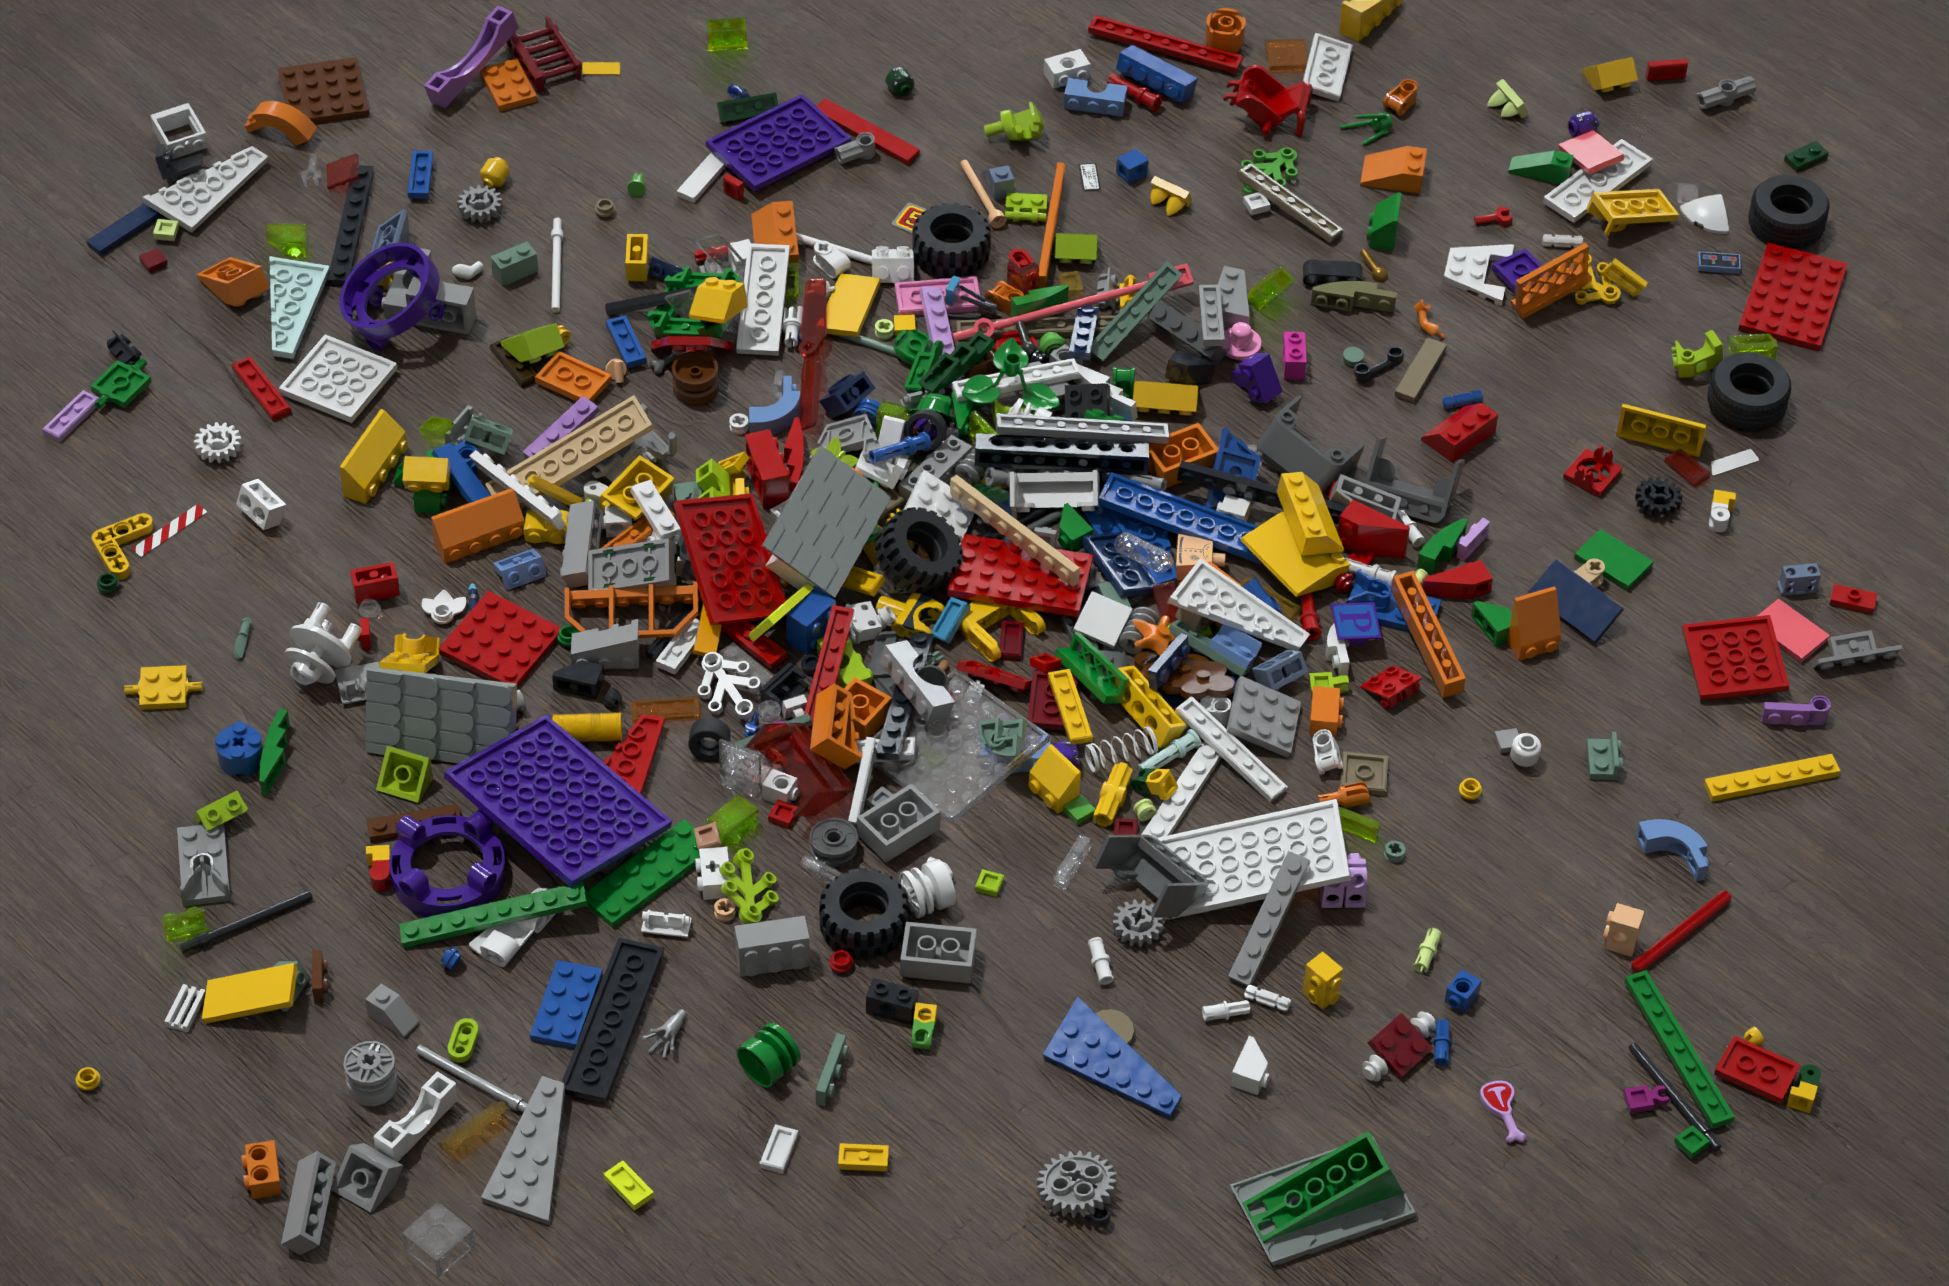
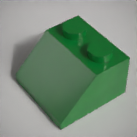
[1366,193,1402,251]

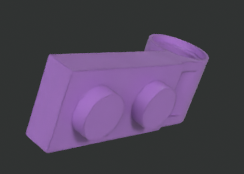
[1761,696,1831,726]

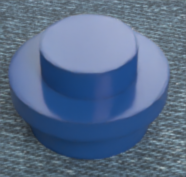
[441,948,462,970]

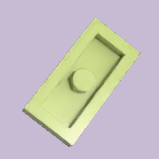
[1487,79,1528,118]

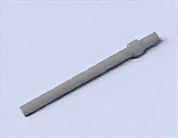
[415,1045,528,1113]

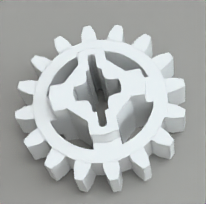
[194,422,242,463]

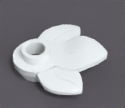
[422,590,466,624]

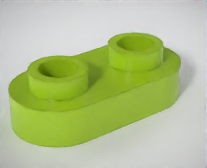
[448,1018,479,1063]

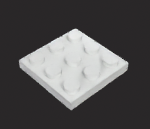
[904,470,975,545]

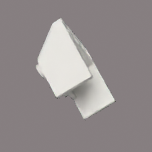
[1010,470,1100,512]

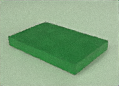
[1574,529,1654,591]

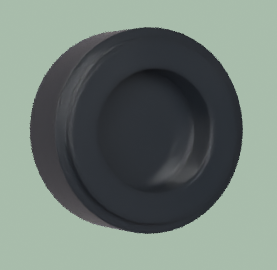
[801,654,819,676]

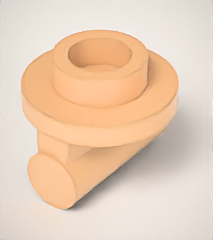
[605,359,627,383]

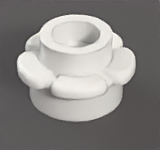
[876,606,897,627]

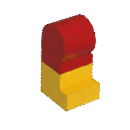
[366,845,391,892]

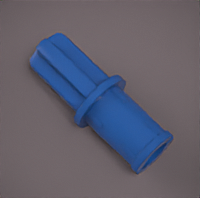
[1433,1019,1452,1066]

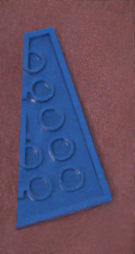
[1099,475,1177,589]

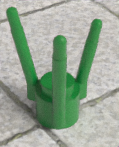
[1340,113,1392,145]

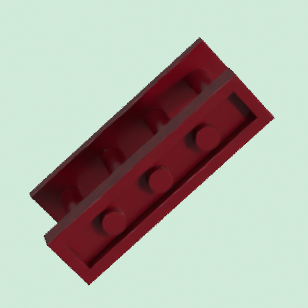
[506,16,583,93]

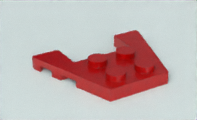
[651,336,733,352]

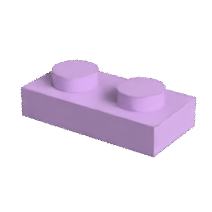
[1456,518,1490,561]

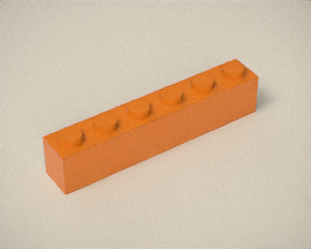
[1391,570,1466,698]

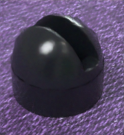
[602,688,622,708]
[1090,1206,1111,1228]

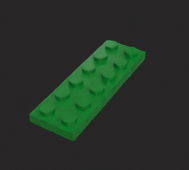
[586,819,716,929]

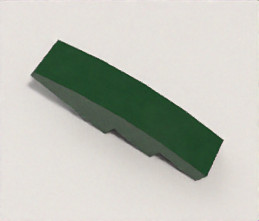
[918,331,995,394]

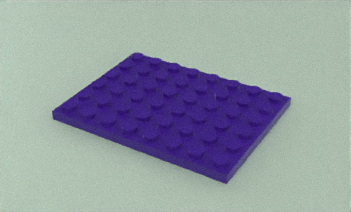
[444,715,672,887]

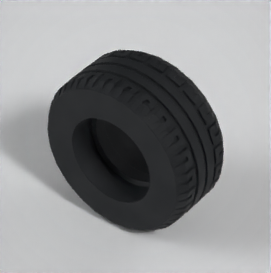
[1748,175,1830,249]
[1707,352,1792,431]

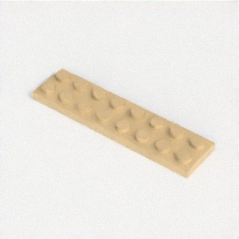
[485,395,655,509]

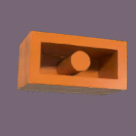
[1309,686,1344,737]

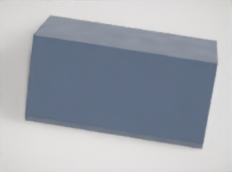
[370,209,410,262]

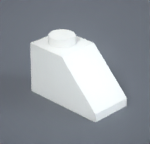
[878,416,905,465]
[1231,1036,1270,1095]

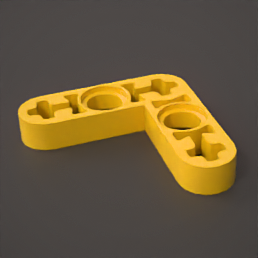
[92,513,154,580]

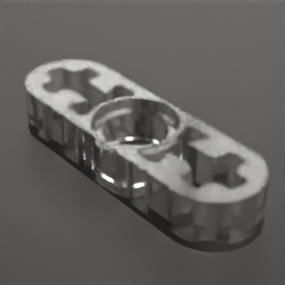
[1114,532,1174,573]
[1052,834,1092,890]

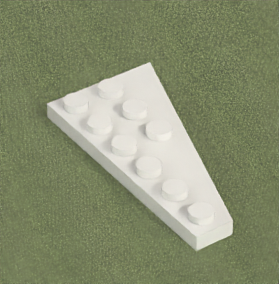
[1167,558,1310,651]

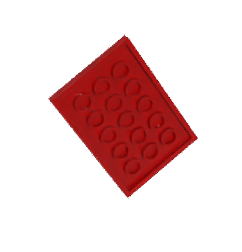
[1738,243,1848,351]
[673,493,789,626]
[948,534,1093,617]

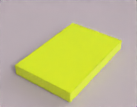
[748,583,814,641]

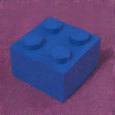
[786,588,836,655]

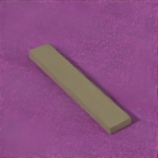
[1237,163,1344,243]

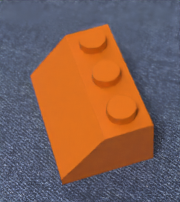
[751,201,799,267]

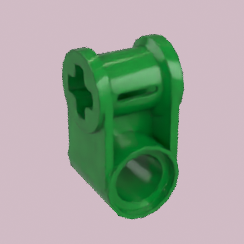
[1113,367,1135,400]

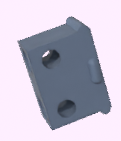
[1777,563,1821,596]

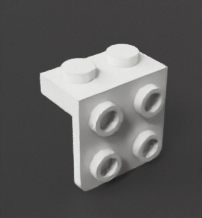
[872,246,914,283]
[855,451,911,489]

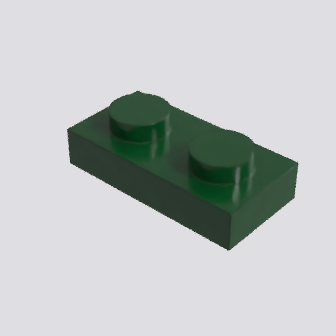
[1784,141,1829,172]

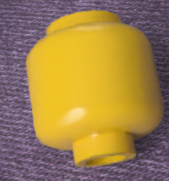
[480,157,510,188]

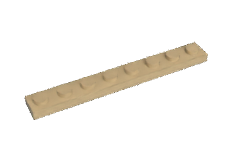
[950,475,1080,587]

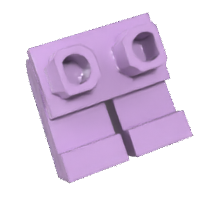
[1319,853,1367,908]

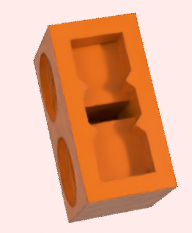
[241,1140,282,1199]

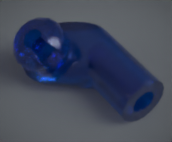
[727,84,750,99]

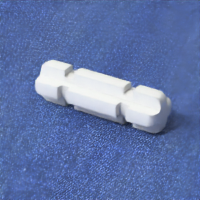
[1542,234,1583,248]
[1244,985,1291,1012]

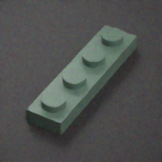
[1168,620,1253,676]

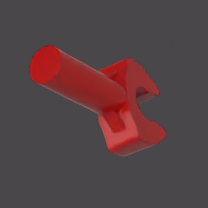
[1474,207,1513,227]

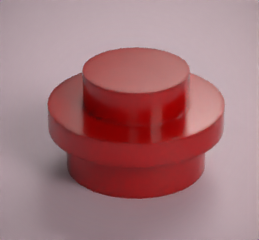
[1334,572,1354,593]
[829,950,853,973]

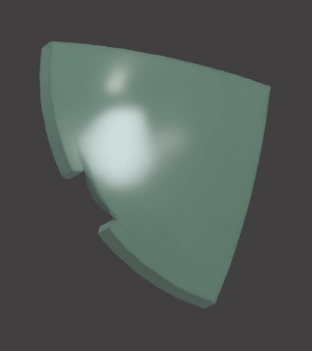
[979,718,1027,758]

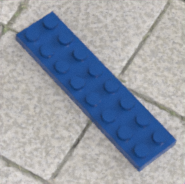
[1098,472,1261,564]

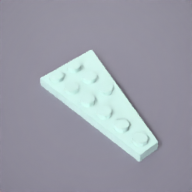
[269,256,330,359]

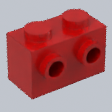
[350,562,400,604]

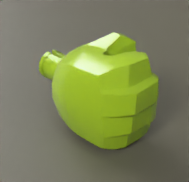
[984,102,1045,141]

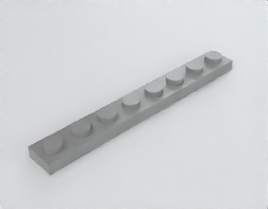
[996,413,1169,444]

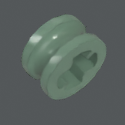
[1384,841,1406,863]

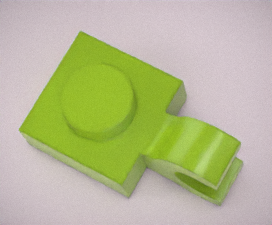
[1309,672,1349,696]

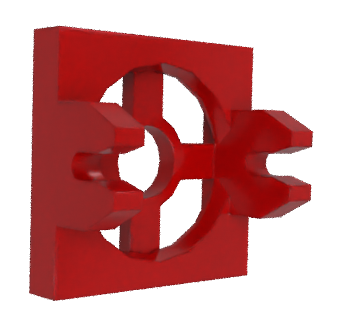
[1563,445,1623,497]

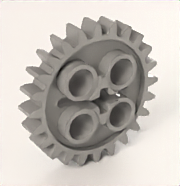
[1037,1150,1117,1218]

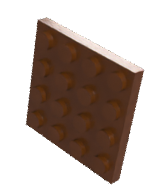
[278,57,369,124]

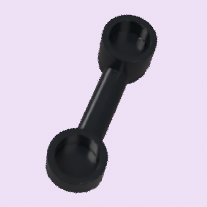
[1354,346,1404,381]

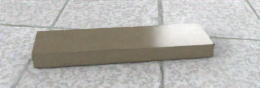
[1394,337,1447,403]

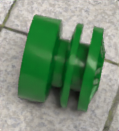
[736,1023,801,1088]

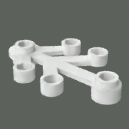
[698,652,762,720]

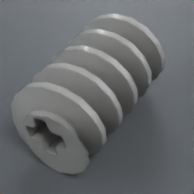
[955,448,988,485]
[1119,607,1160,655]

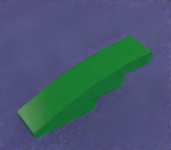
[260,708,290,796]

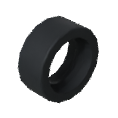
[904,409,947,452]

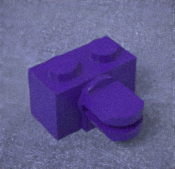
[1232,352,1283,403]

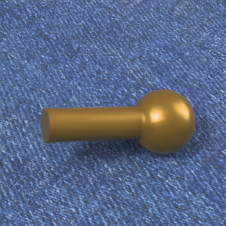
[1360,249,1388,282]

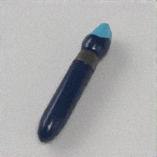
[468,583,478,611]

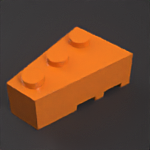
[810,683,862,769]

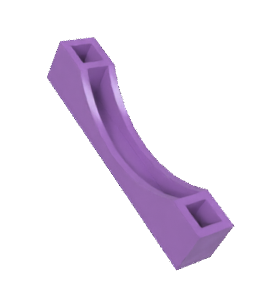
[424,6,519,108]

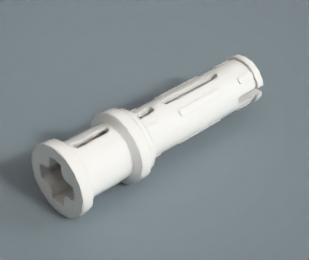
[1345,558,1398,587]

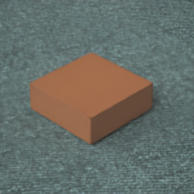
[694,822,722,850]

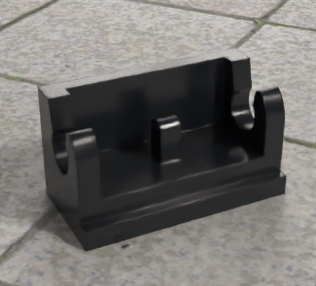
[760,662,809,715]

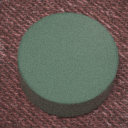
[1343,347,1364,367]

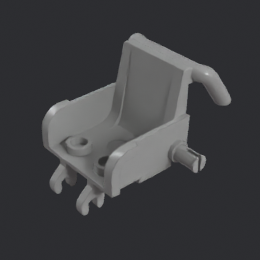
[592,403,677,483]

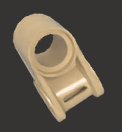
[1574,558,1605,588]

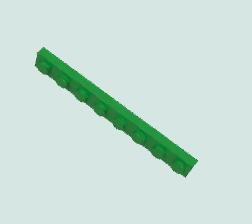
[399,882,588,948]
[1624,970,1735,1129]

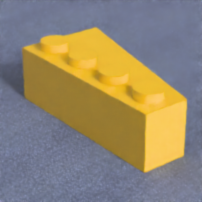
[1339,0,1403,42]

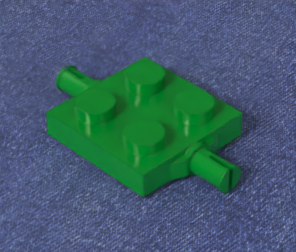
[90,358,152,409]

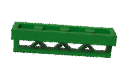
[1054,632,1130,704]

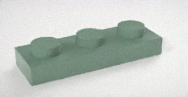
[816,1033,849,1106]

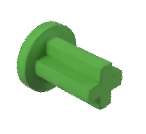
[627,173,646,197]

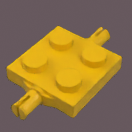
[124,665,203,710]

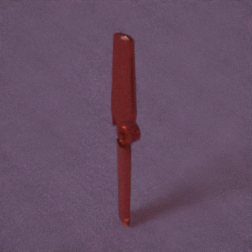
[799,278,827,430]

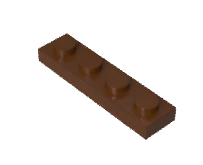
[366,804,460,843]

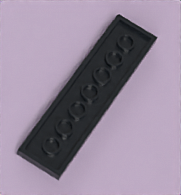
[562,938,664,1104]

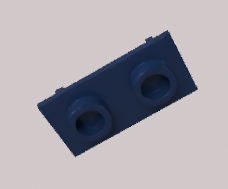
[648,256,683,281]

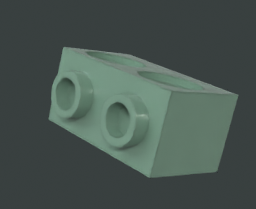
[464,415,513,455]

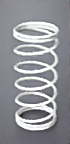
[1085,726,1158,773]

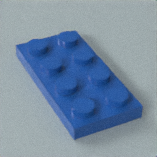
[530,960,603,1049]

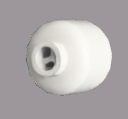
[1510,733,1542,767]

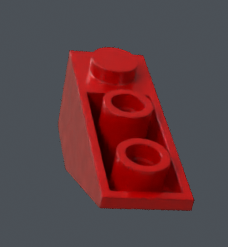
[1421,560,1493,599]

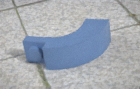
[749,376,801,435]
[1636,819,1709,882]

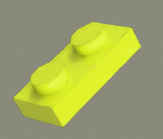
[604,1161,654,1211]

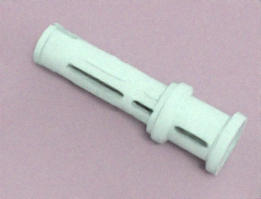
[1137,729,1201,772]

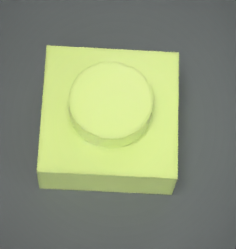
[153,219,179,241]

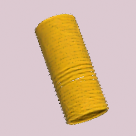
[552,712,622,743]

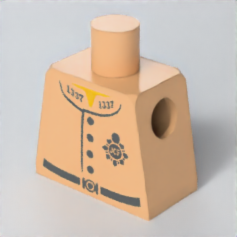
[1176,534,1225,580]

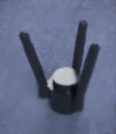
[947,285,998,320]

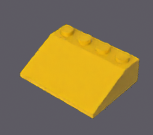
[1241,512,1351,597]

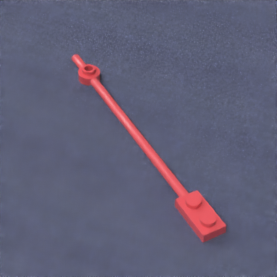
[952,263,1194,341]

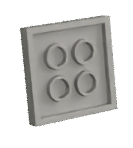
[1226,676,1301,757]

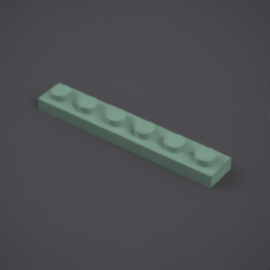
[1091,261,1183,364]

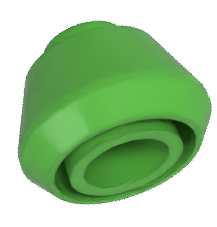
[1039,332,1067,359]

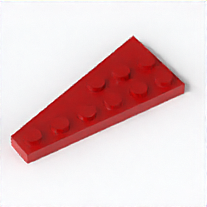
[603,714,665,795]

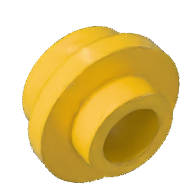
[1459,778,1482,800]
[76,1067,101,1091]

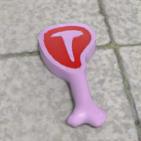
[1479,1081,1526,1143]

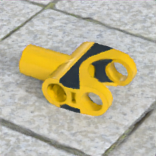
[875,593,945,640]

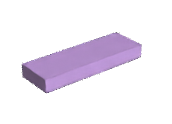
[42,390,99,443]

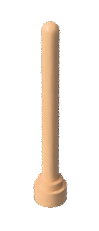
[961,160,1006,228]

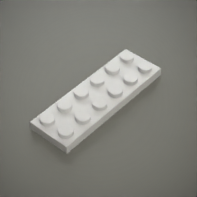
[1543,139,1653,223]
[736,243,790,356]

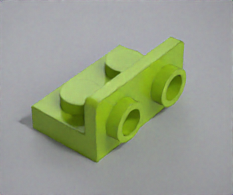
[193,791,248,831]

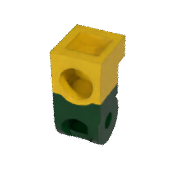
[1131,768,1179,800]
[1787,1064,1821,1113]

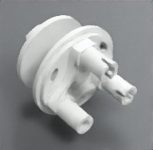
[283,602,362,685]

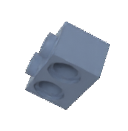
[1252,650,1309,690]

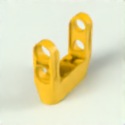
[959,601,1046,662]

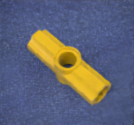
[1093,762,1133,827]

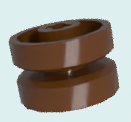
[672,351,719,405]

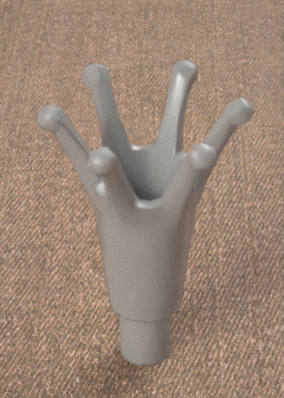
[642,1010,687,1059]

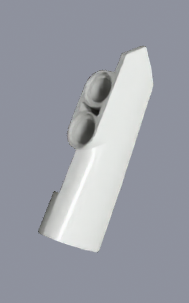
[469,888,556,967]

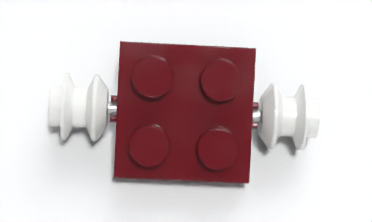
[1362,1012,1436,1081]

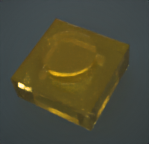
[1057,271,1083,293]

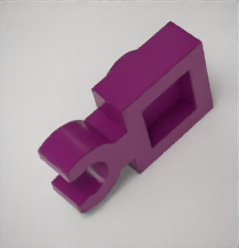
[1623,1085,1669,1114]

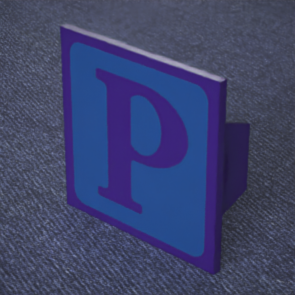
[1331,602,1382,645]

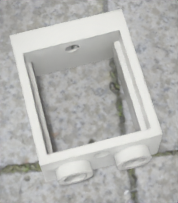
[150,103,208,159]

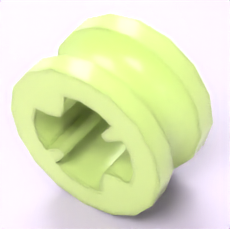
[875,319,893,340]
[1133,799,1157,821]

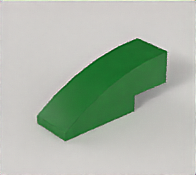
[1011,284,1069,317]
[1417,518,1468,574]

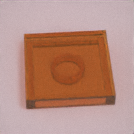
[1265,38,1308,72]

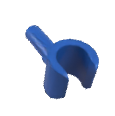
[744,712,760,737]

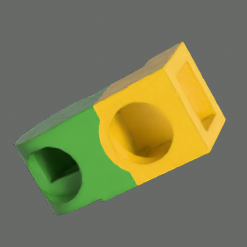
[911,1003,937,1050]

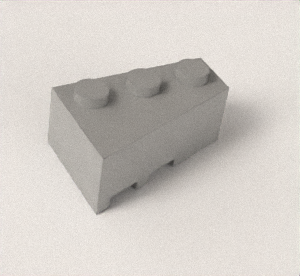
[1217,266,1250,330]
[1329,474,1401,519]
[571,619,640,669]

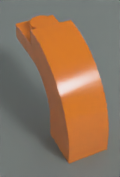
[244,101,317,146]

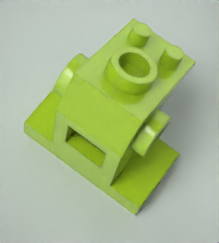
[1671,330,1723,378]

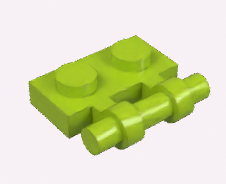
[1005,193,1047,223]

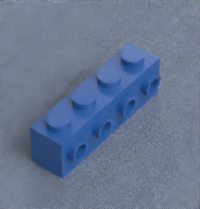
[1116,45,1198,103]

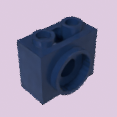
[819,371,876,418]

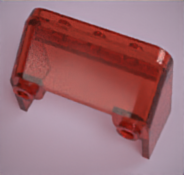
[743,722,853,817]

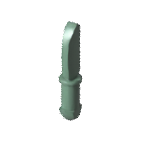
[234,617,252,660]

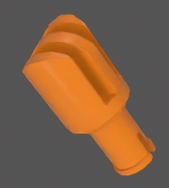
[1318,782,1371,809]

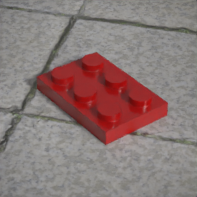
[1714,1035,1800,1104]

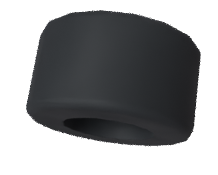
[688,717,731,761]

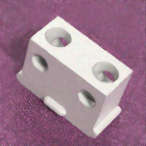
[845,601,882,644]

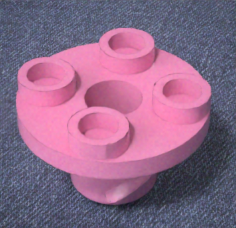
[1224,322,1261,362]

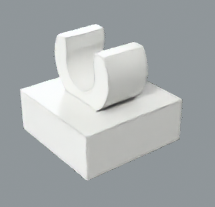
[782,695,807,719]

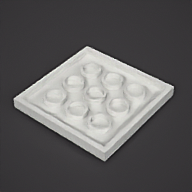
[279,335,397,423]

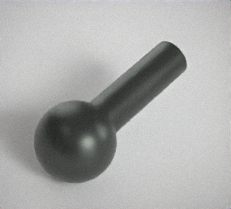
[1015,321,1037,357]

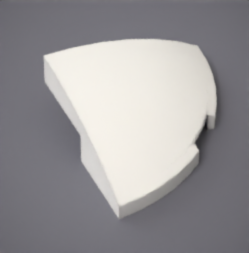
[1679,194,1729,234]

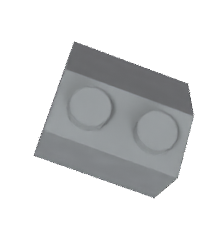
[331,1143,403,1213]

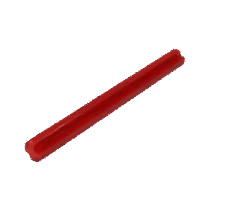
[1631,890,1732,973]

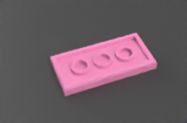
[894,276,981,316]

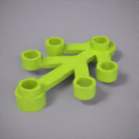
[719,848,779,924]

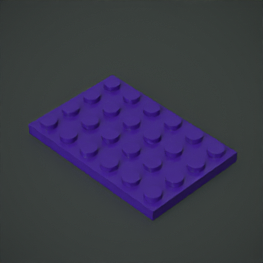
[706,94,851,192]

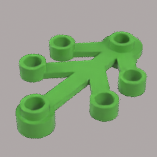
[1241,147,1298,196]

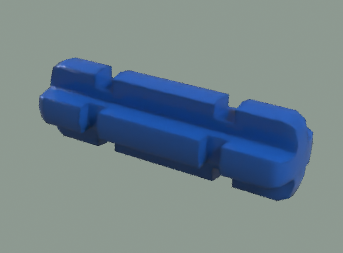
[1442,390,1483,409]

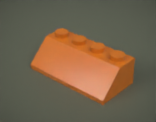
[431,488,525,564]

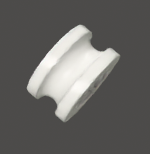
[729,413,749,435]

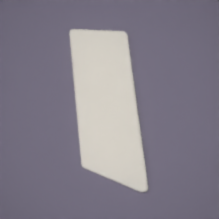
[1711,449,1759,475]

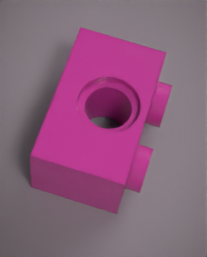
[1282,332,1307,380]

